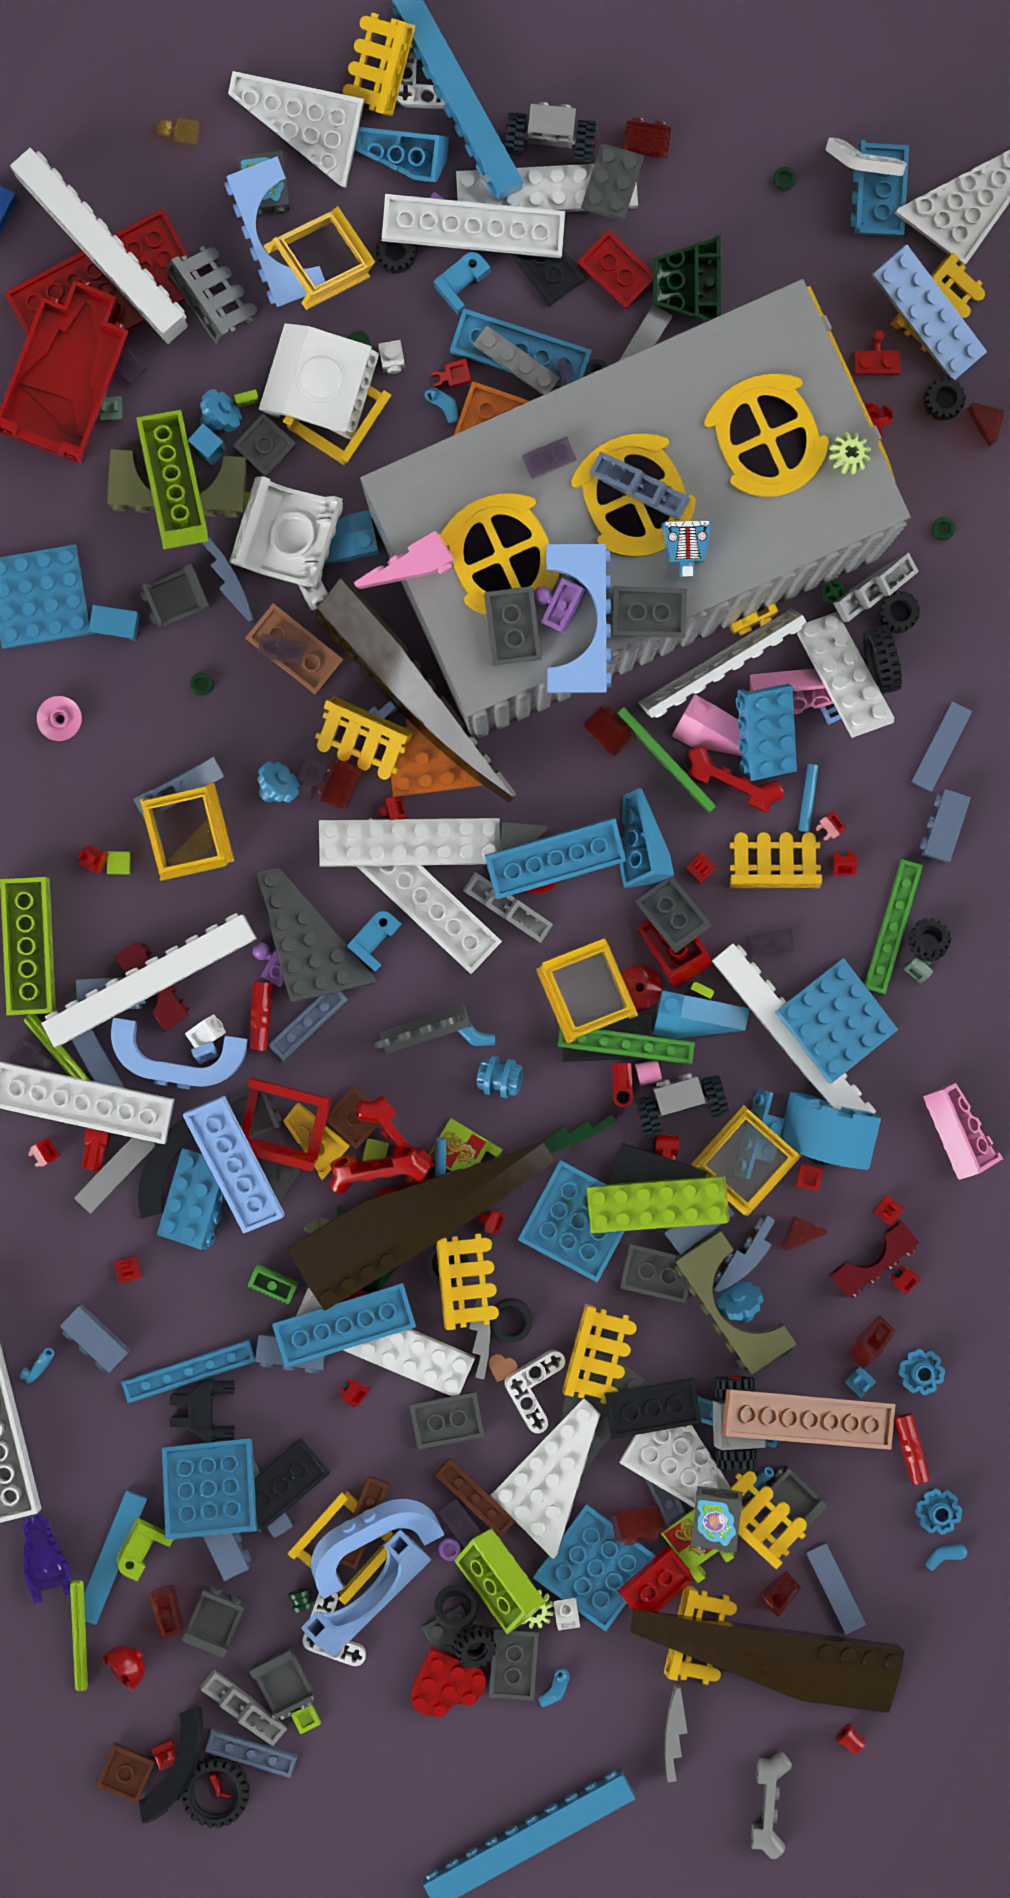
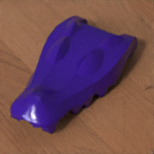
[22,1515,71,1604]

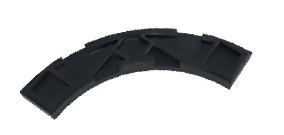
[138,1119,194,1218]
[139,1707,203,1823]

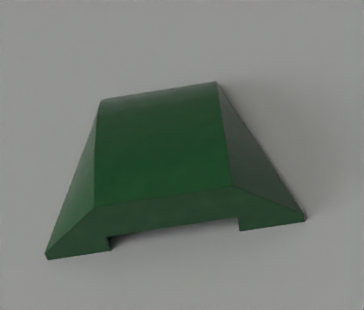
[653,234,722,321]

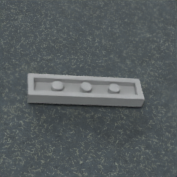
[474,326,560,395]

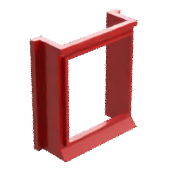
[241,1077,332,1172]

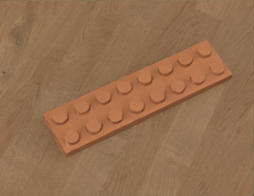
[722,1389,895,1450]

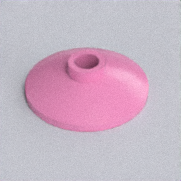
[36,696,82,741]

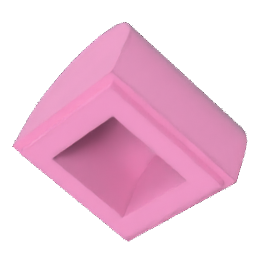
[635,1060,662,1086]

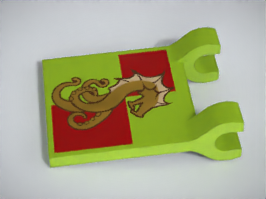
[428,1118,503,1171]
[661,1508,735,1583]

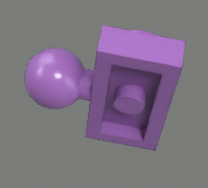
[534,578,586,634]
[252,942,284,987]

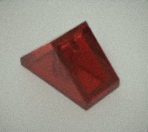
[966,403,1005,448]
[782,1216,827,1251]
[760,1571,801,1617]

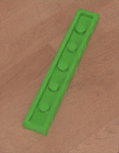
[617,708,715,813]
[864,859,923,995]
[558,1026,695,1065]

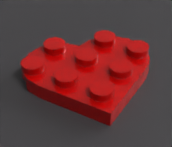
[411,1646,486,1718]

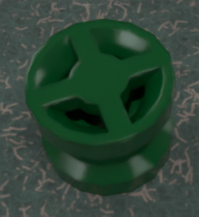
[821,580,845,605]
[288,1588,314,1613]

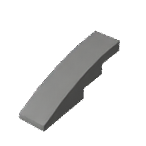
[619,304,673,361]
[833,552,919,622]
[463,872,553,943]
[74,1137,155,1214]
[469,1297,490,1380]
[200,1669,287,1746]
[664,1683,688,1782]

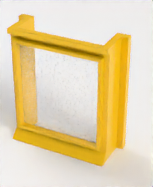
[536,938,638,1044]
[691,1105,801,1217]

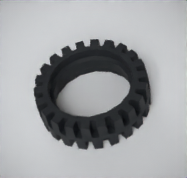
[863,625,902,694]
[181,1756,250,1828]

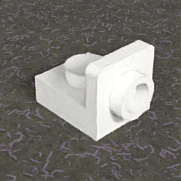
[378,340,405,374]
[298,580,328,610]
[185,1015,226,1048]
[554,1598,580,1631]

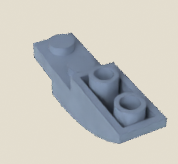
[133,756,225,819]
[713,1214,775,1292]

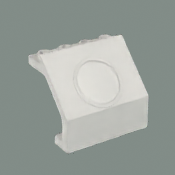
[259,323,379,439]
[229,476,343,589]

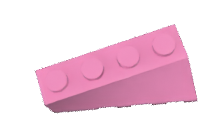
[750,668,834,715]
[923,1083,1003,1180]

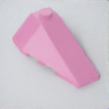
[354,531,456,589]
[672,695,741,756]

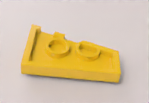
[283,1102,351,1180]

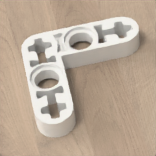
[397,43,445,109]
[825,138,907,176]
[505,1350,565,1433]
[303,1592,366,1666]

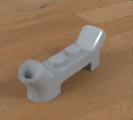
[751,1751,792,1859]

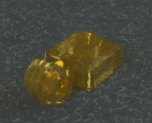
[156,118,200,146]

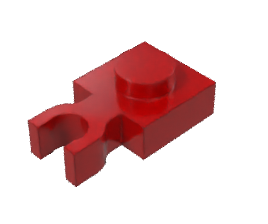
[430,358,472,388]

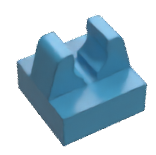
[844,1365,876,1398]

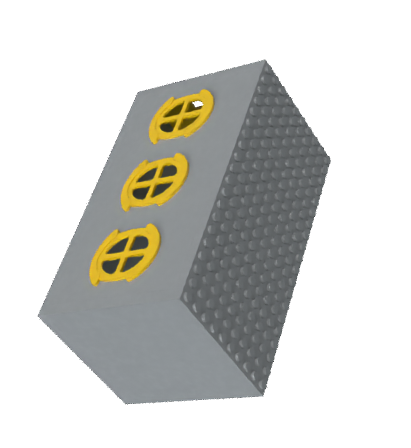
[360,279,911,739]

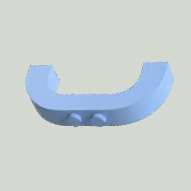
[111,1018,249,1089]
[311,1499,444,1599]

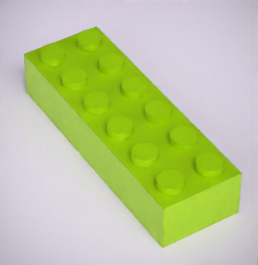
[136,410,208,549]
[0,877,56,1015]
[587,1175,730,1233]

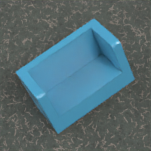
[188,424,227,466]
[88,605,140,641]

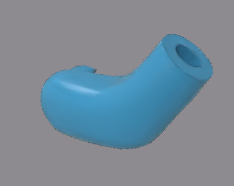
[425,387,459,424]
[458,1024,495,1046]
[19,1348,55,1384]
[742,1467,774,1500]
[925,1544,967,1571]
[538,1668,570,1708]

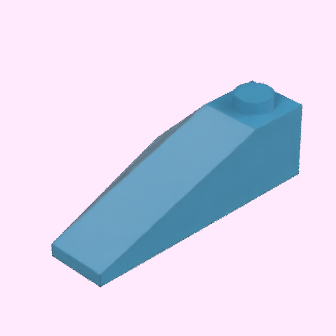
[354,127,450,182]
[324,510,379,566]
[620,788,674,888]
[653,991,750,1039]

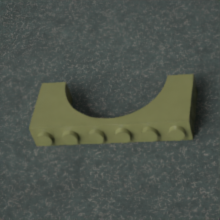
[107,449,248,518]
[674,1229,797,1375]

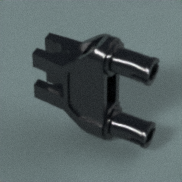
[170,1377,235,1443]

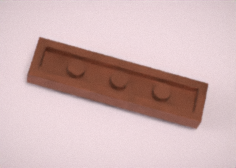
[435,1457,516,1537]
[339,1475,390,1569]

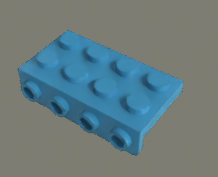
[850,140,909,237]
[736,683,797,781]
[157,1148,226,1250]

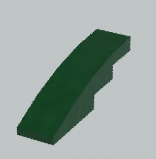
[539,1114,616,1152]

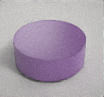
[438,1537,461,1561]

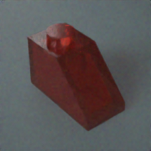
[846,1315,896,1369]

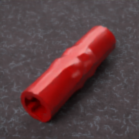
[248,981,273,1051]
[894,1413,930,1484]

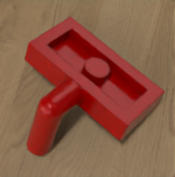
[854,331,900,375]

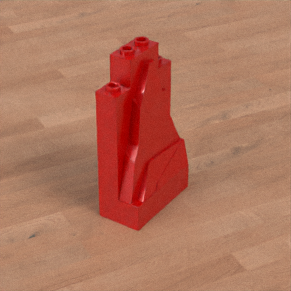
[0,280,129,465]

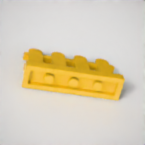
[343,13,416,116]
[890,252,985,352]
[315,696,414,780]
[730,832,822,888]
[436,1233,499,1330]
[562,1304,636,1404]
[729,1471,807,1570]
[663,1586,737,1685]

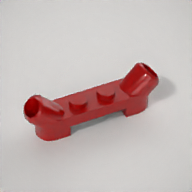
[687,746,784,813]
[356,1095,435,1185]
[329,1145,430,1194]

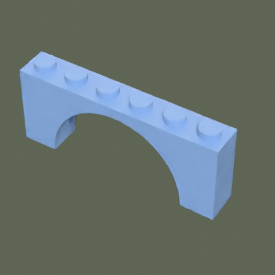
[224,157,325,307]
[546,544,611,693]
[301,1530,432,1657]

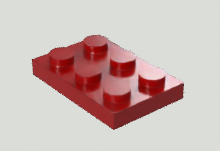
[577,229,653,310]
[617,1546,695,1612]

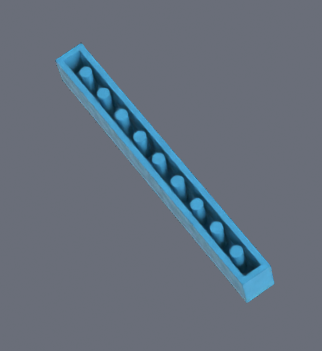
[390,0,523,201]
[423,1769,635,1898]

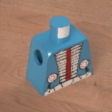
[661,521,711,577]

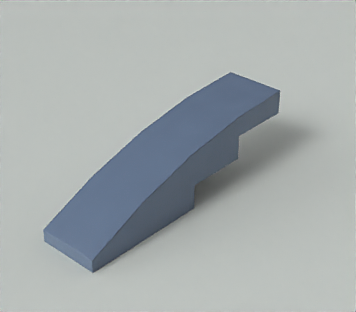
[589,452,690,520]
[202,537,255,624]

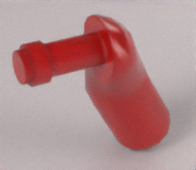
[208,1772,232,1799]

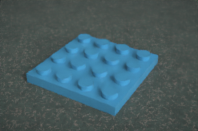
[0,544,91,649]
[775,958,898,1084]
[518,1160,625,1283]
[162,1439,257,1540]
[533,1503,657,1632]

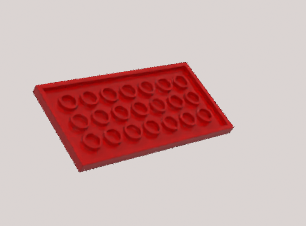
[4,208,198,336]

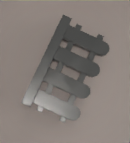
[165,246,257,344]
[374,1005,472,1054]

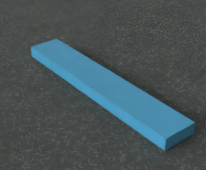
[121,1339,256,1403]
[84,1490,148,1625]

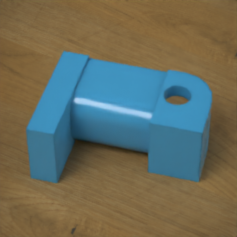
[433,252,491,316]
[347,911,402,972]

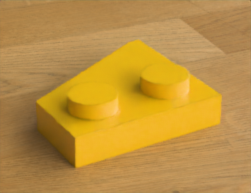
[730,603,778,636]

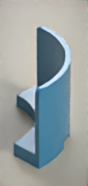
[780,1092,881,1170]

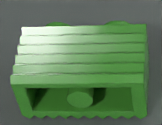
[248,1264,299,1304]

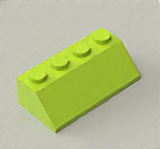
[454,1528,545,1634]

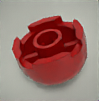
[101,1645,145,1692]

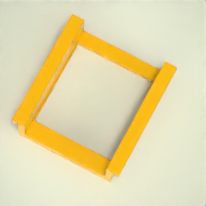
[264,206,375,310]
[283,386,392,466]
[140,782,234,881]
[287,1491,395,1605]

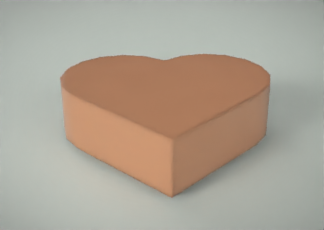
[489,1353,518,1382]

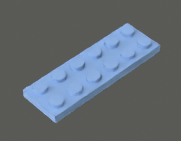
[870,245,987,380]
[183,1095,285,1234]

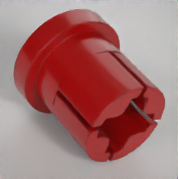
[835,1724,866,1755]

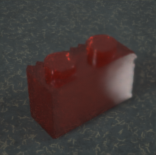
[623,117,672,158]
[582,706,634,758]
[317,759,363,812]
[611,1505,664,1546]
[150,1584,185,1639]

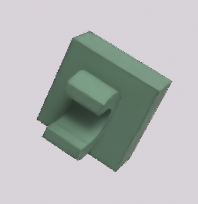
[99,396,123,422]
[904,957,933,984]

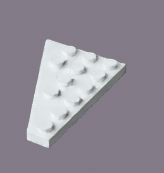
[228,71,365,188]
[895,150,1010,265]
[491,1398,601,1559]
[619,1425,743,1508]

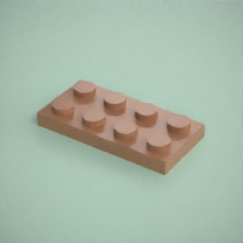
[245,603,344,695]

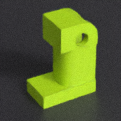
[116,1517,174,1582]

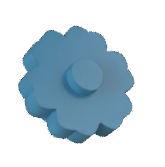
[200,389,242,433]
[257,761,300,803]
[716,1281,764,1323]
[898,1348,945,1395]
[915,1487,962,1535]

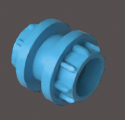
[477,1056,523,1099]

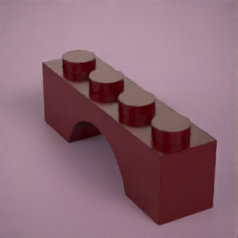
[115,941,190,1031]
[828,1220,919,1298]

